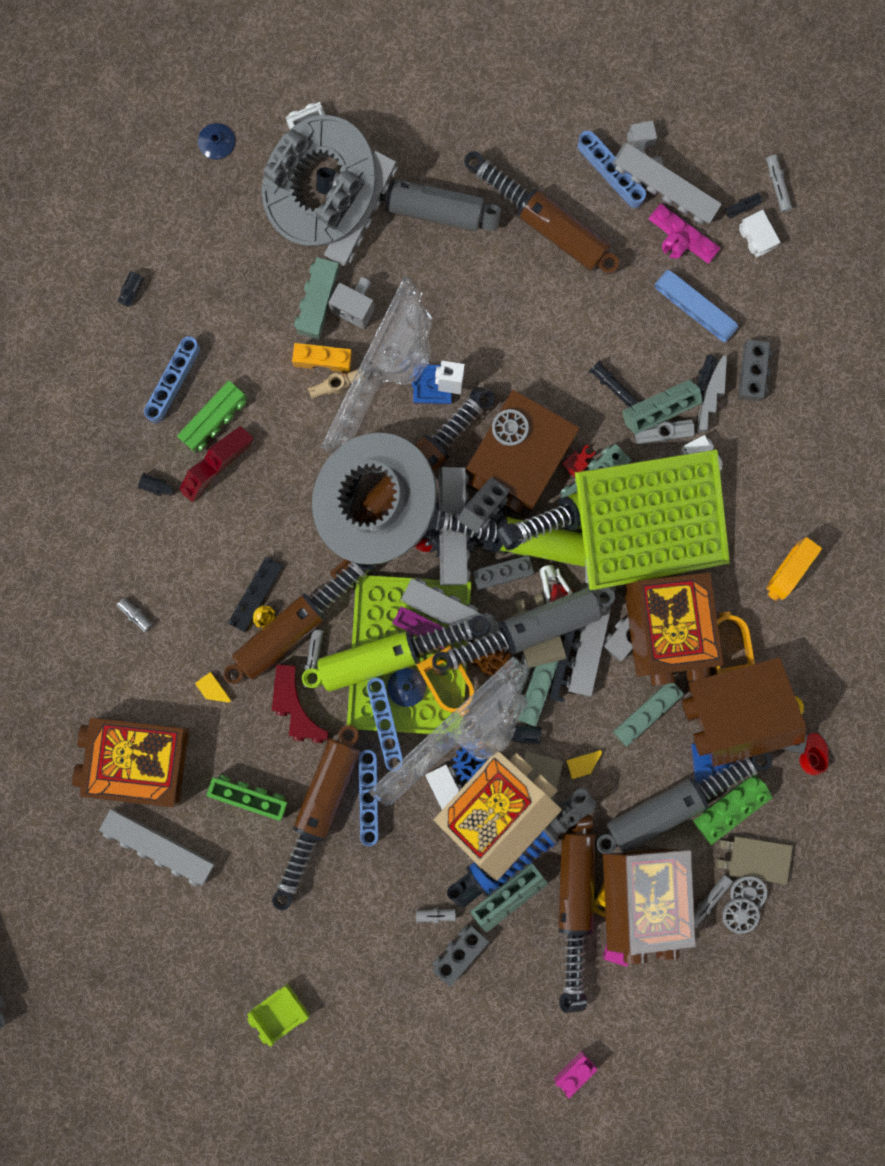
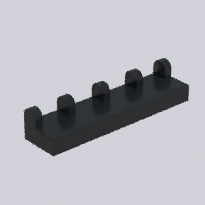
[227,556,283,633]
[549,627,584,703]

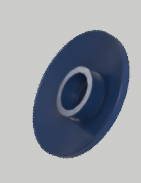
[198,123,235,160]
[387,668,426,707]

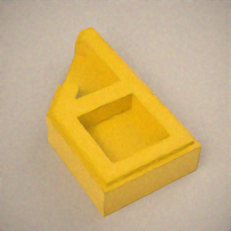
[195,672,231,703]
[566,750,602,779]

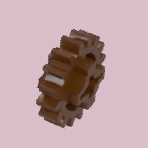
[473,649,516,680]

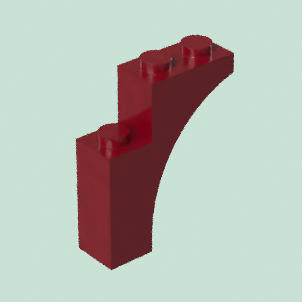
[179,425,254,503]
[271,665,329,743]

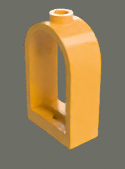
[766,537,822,601]
[713,611,755,675]
[417,646,474,716]

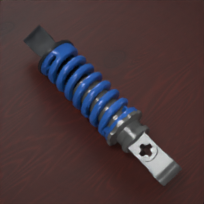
[447,789,596,908]

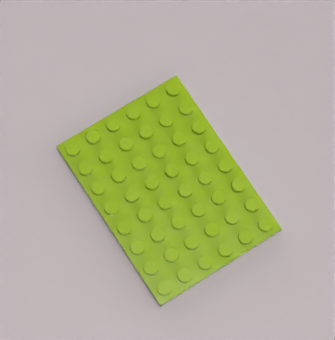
[575,450,730,590]
[347,576,471,736]

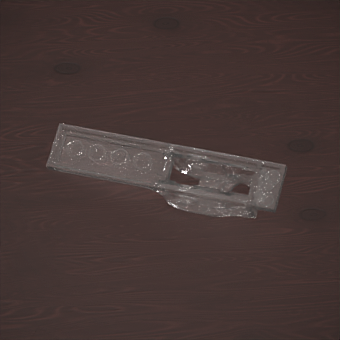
[321,276,432,456]
[369,657,528,806]

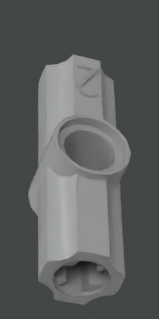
[635,420,694,444]

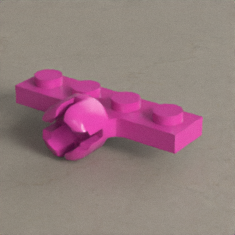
[649,203,720,264]

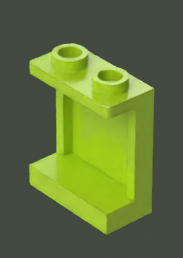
[247,983,310,1047]

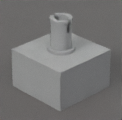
[328,277,374,329]

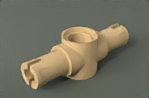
[308,368,365,399]

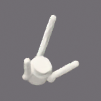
[539,565,573,604]

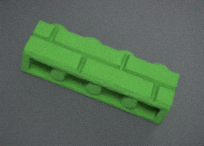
[177,380,247,453]

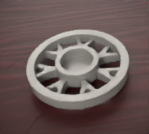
[492,409,528,446]
[730,875,767,911]
[722,898,760,934]

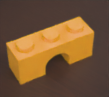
[292,343,352,373]

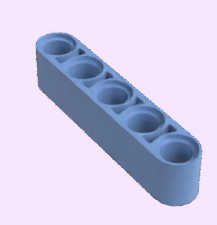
[578,131,646,208]
[654,270,738,342]
[144,336,200,423]
[367,678,403,772]
[359,750,379,846]

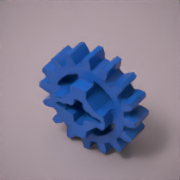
[452,742,491,782]

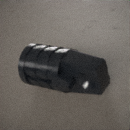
[117,271,145,307]
[138,473,174,496]
[506,726,541,744]

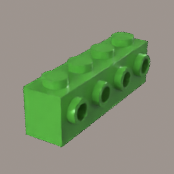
[206,774,289,821]
[693,774,773,845]

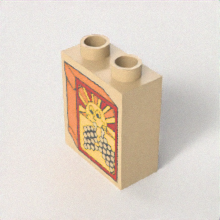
[433,750,562,880]

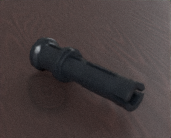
[588,360,639,407]

